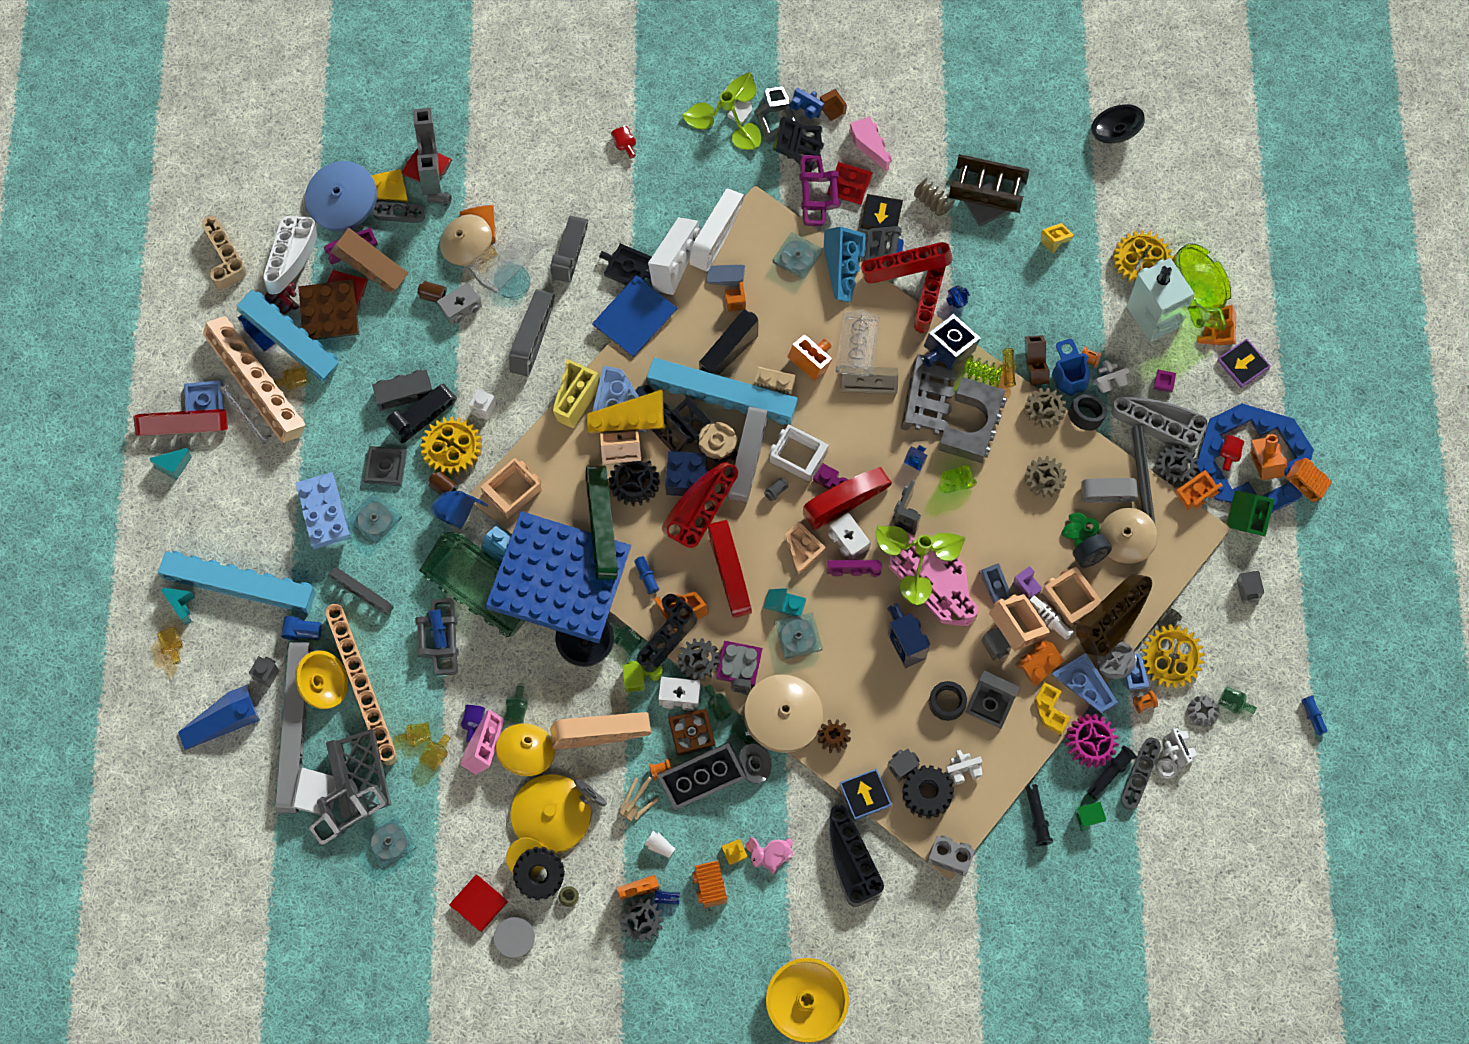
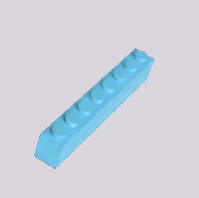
[647,357,798,425]
[158,551,316,614]

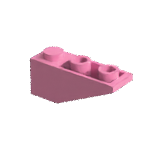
[849,117,892,171]

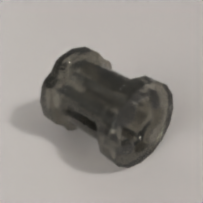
[1157,608,1182,630]

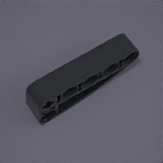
[829,804,884,907]

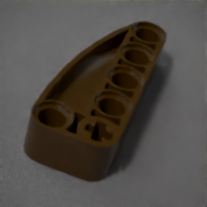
[1076,574,1152,657]

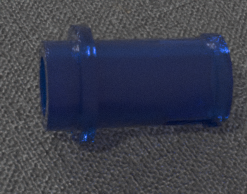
[654,889,680,906]

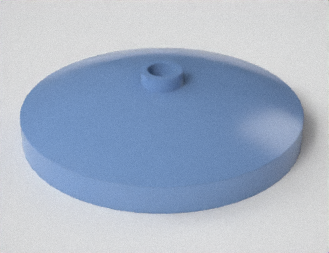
[305,161,377,231]

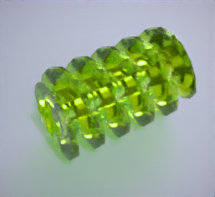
[962,355,1003,388]

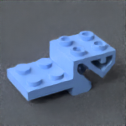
[296,472,351,549]

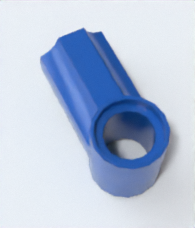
[281,616,322,640]

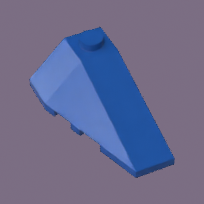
[178,685,260,750]

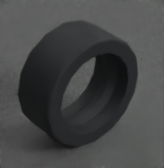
[1068,394,1107,431]
[929,681,967,721]

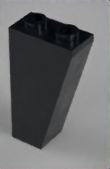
[699,309,759,375]

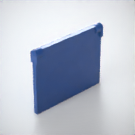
[592,275,677,357]

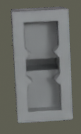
[927,835,975,877]

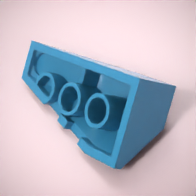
[824,226,866,303]

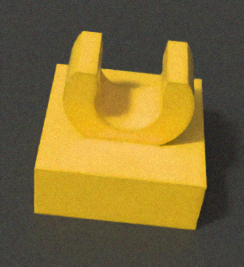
[721,839,748,866]

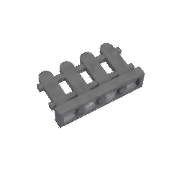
[901,354,958,435]

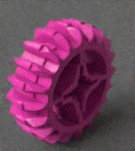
[1065,714,1119,768]

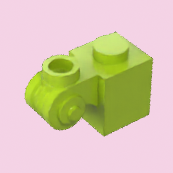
[622,660,663,693]

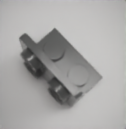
[893,480,921,535]

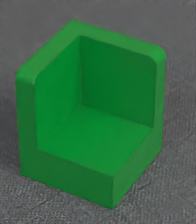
[1075,801,1106,831]

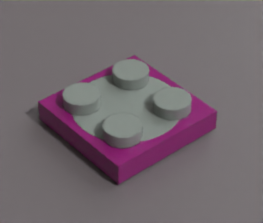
[716,641,763,687]

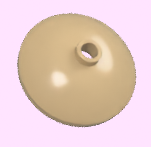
[440,215,492,266]
[1099,508,1158,564]

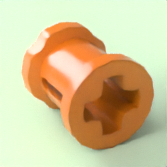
[1082,346,1102,368]
[1132,691,1158,714]
[649,759,671,781]

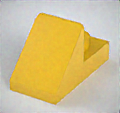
[1041,223,1074,254]

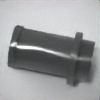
[427,192,452,206]
[764,478,789,501]

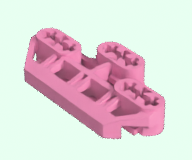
[889,533,978,627]

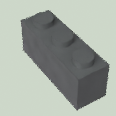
[372,369,432,411]

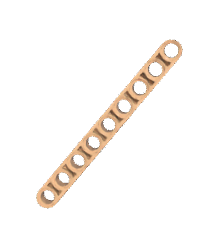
[326,604,398,766]

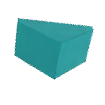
[150,448,192,479]

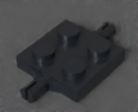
[599,243,652,286]

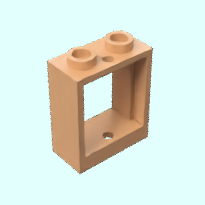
[600,430,641,464]
[481,458,542,520]
[1042,566,1102,629]
[989,594,1050,651]

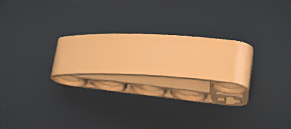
[550,712,651,750]

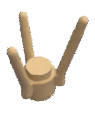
[619,777,658,822]

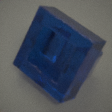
[904,445,928,471]

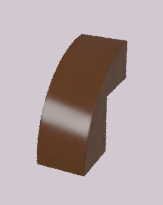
[1024,335,1050,385]

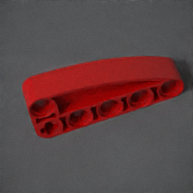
[662,462,738,548]
[803,467,892,530]
[708,519,752,618]

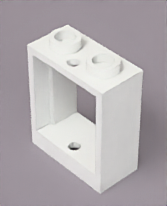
[769,424,829,483]

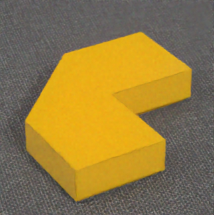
[1035,682,1071,735]

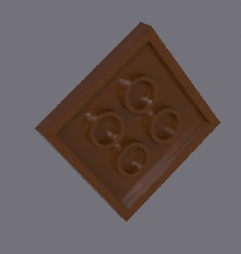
[298,279,359,340]

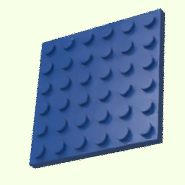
[485,511,631,643]

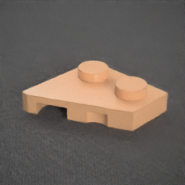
[785,522,826,574]

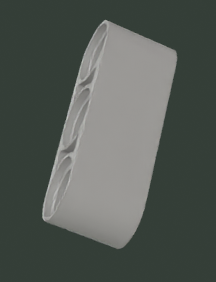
[1081,478,1138,503]

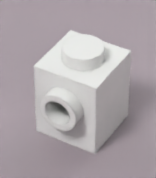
[469,389,496,420]

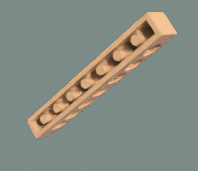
[203,316,305,443]

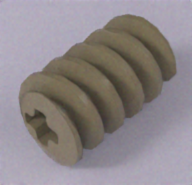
[914,178,955,216]

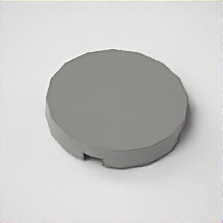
[1097,642,1137,679]
[494,917,535,959]

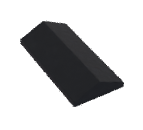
[657,742,747,810]

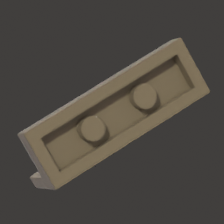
[841,366,898,394]

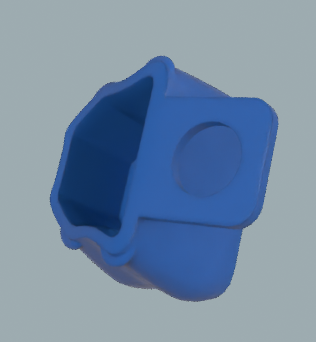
[1052,339,1090,396]
[430,491,488,529]

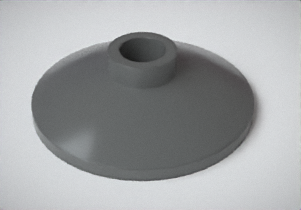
[738,744,772,784]
[574,779,607,806]

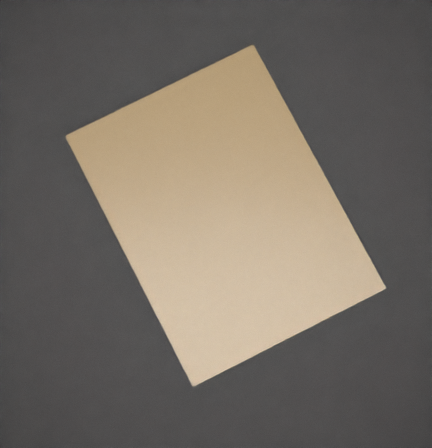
[469,186,1230,880]

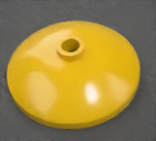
[295,651,348,709]
[496,723,555,776]

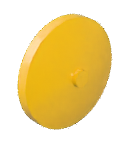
[511,774,591,854]
[766,958,849,1043]

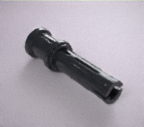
[1086,746,1137,800]
[1025,784,1053,847]

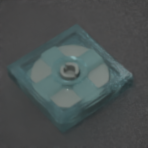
[772,232,823,280]
[347,493,402,545]
[775,612,823,660]
[361,814,416,870]

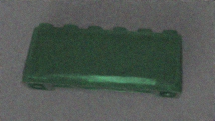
[419,532,526,637]

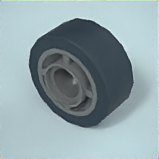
[1073,534,1112,568]

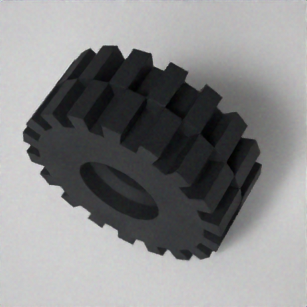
[902,765,954,819]
[513,847,565,900]

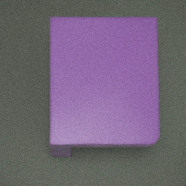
[1013,566,1042,600]

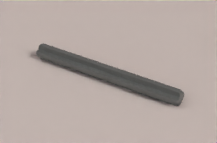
[1132,425,1156,526]

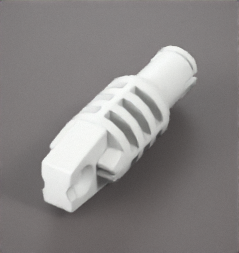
[1029,596,1074,641]

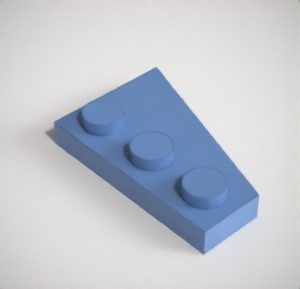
[1052,653,1118,714]

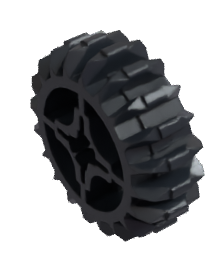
[608,457,660,507]

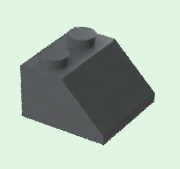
[965,671,1020,729]

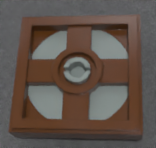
[668,708,716,756]

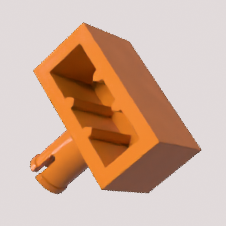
[787,335,832,381]
[1250,434,1287,481]

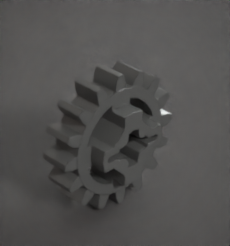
[1156,444,1198,485]
[677,638,720,681]
[619,898,664,944]

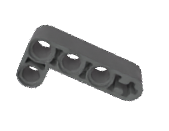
[550,215,588,283]

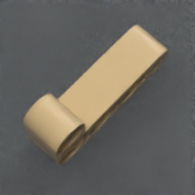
[202,216,246,289]

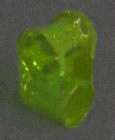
[938,465,977,493]

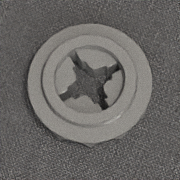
[1187,695,1220,727]

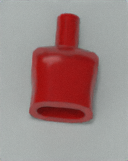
[611,126,636,159]
[1219,435,1245,471]

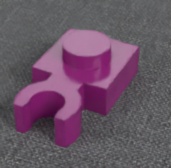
[813,463,848,489]

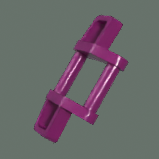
[799,155,840,226]

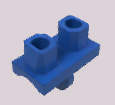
[790,87,824,119]

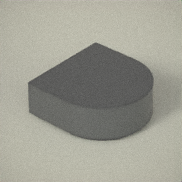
[731,679,752,695]

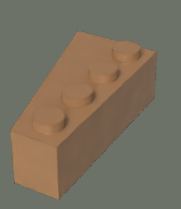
[330,228,408,293]

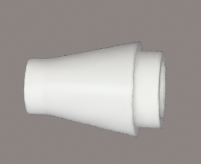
[644,831,675,858]

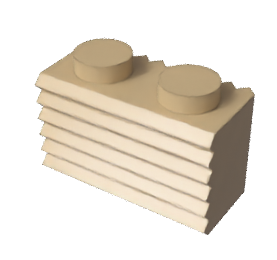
[755,367,795,396]

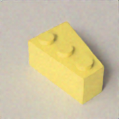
[553,359,600,428]

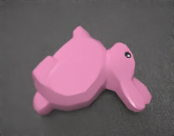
[745,837,793,875]

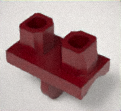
[264,282,300,315]

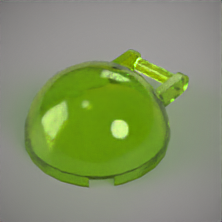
[1172,243,1231,331]

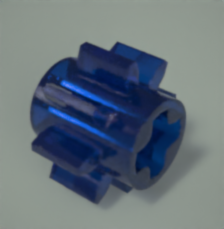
[946,285,970,309]

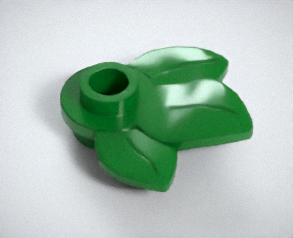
[1061,513,1100,548]

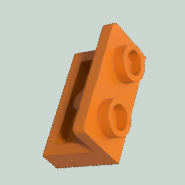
[1174,470,1223,510]
[1015,641,1065,685]

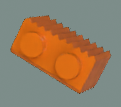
[1286,458,1332,503]
[692,860,728,908]

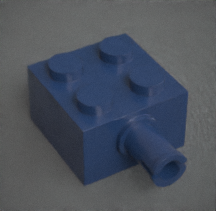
[922,314,980,370]
[665,451,725,496]
[887,603,930,669]

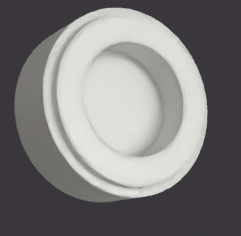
[1156,758,1177,779]

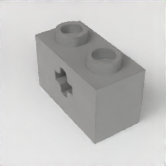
[437,282,482,325]

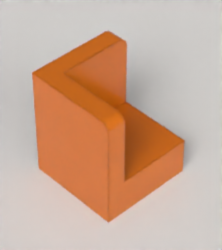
[725,282,746,312]

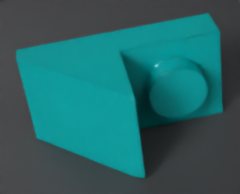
[161,588,195,625]
[763,588,806,618]

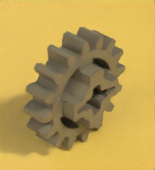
[1025,388,1067,429]
[1024,456,1067,498]

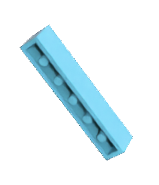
[236,289,339,382]

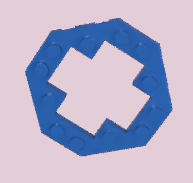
[1196,403,1314,513]

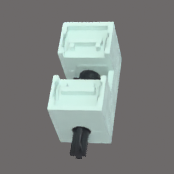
[1127,258,1195,342]

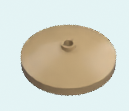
[744,675,823,753]

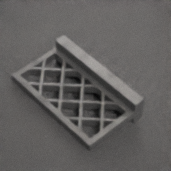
[326,729,392,820]

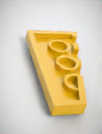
[587,390,664,433]

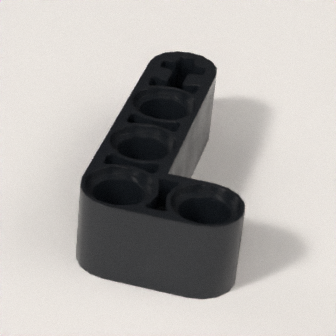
[386,384,457,443]
[637,594,697,672]

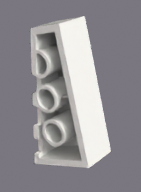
[648,217,701,295]

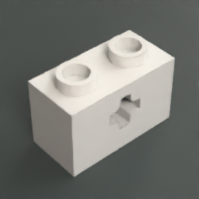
[828,513,871,560]
[658,677,701,711]

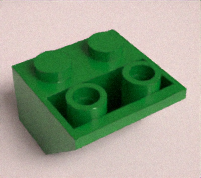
[1226,490,1275,537]

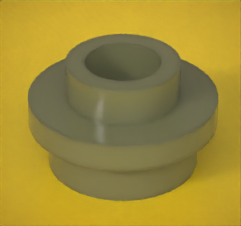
[559,886,579,907]

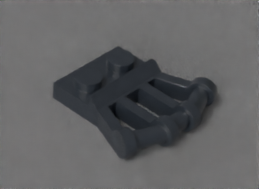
[773,116,824,172]

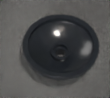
[1091,104,1145,144]
[555,620,614,667]

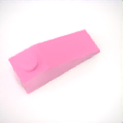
[460,710,504,775]

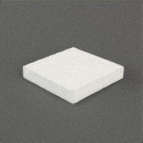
[291,768,336,815]

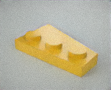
[371,169,408,203]

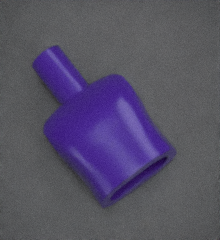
[461,705,486,743]

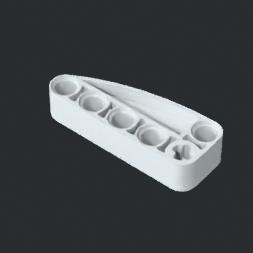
[690,188,745,272]
[263,216,317,294]

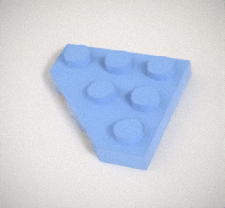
[592,365,647,433]

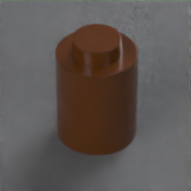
[417,281,447,303]
[428,472,459,495]

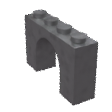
[413,108,441,195]
[939,377,1007,463]

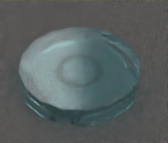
[494,264,531,300]

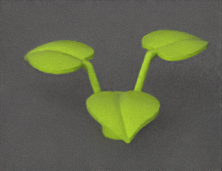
[682,72,761,150]
[876,525,965,606]

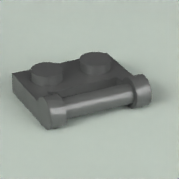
[864,226,902,261]

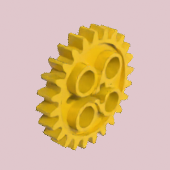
[1112,230,1173,283]
[420,416,483,476]
[1140,624,1205,688]

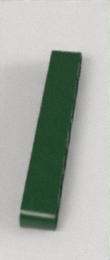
[585,466,618,580]

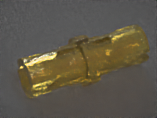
[1001,348,1017,387]

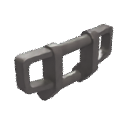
[754,87,806,147]
[415,598,459,676]
[310,779,387,845]

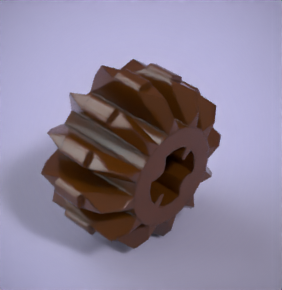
[817,719,851,753]

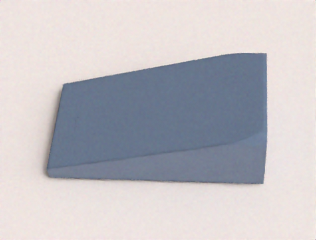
[706,265,745,287]
[979,563,1012,604]

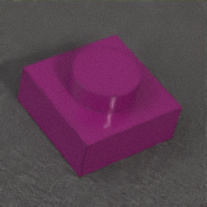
[1154,369,1176,393]

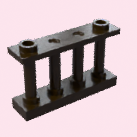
[949,154,1030,214]

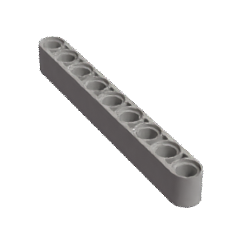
[276,642,311,813]

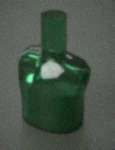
[610,622,643,654]
[704,684,733,722]
[503,686,528,723]
[1218,686,1257,714]
[730,715,754,744]

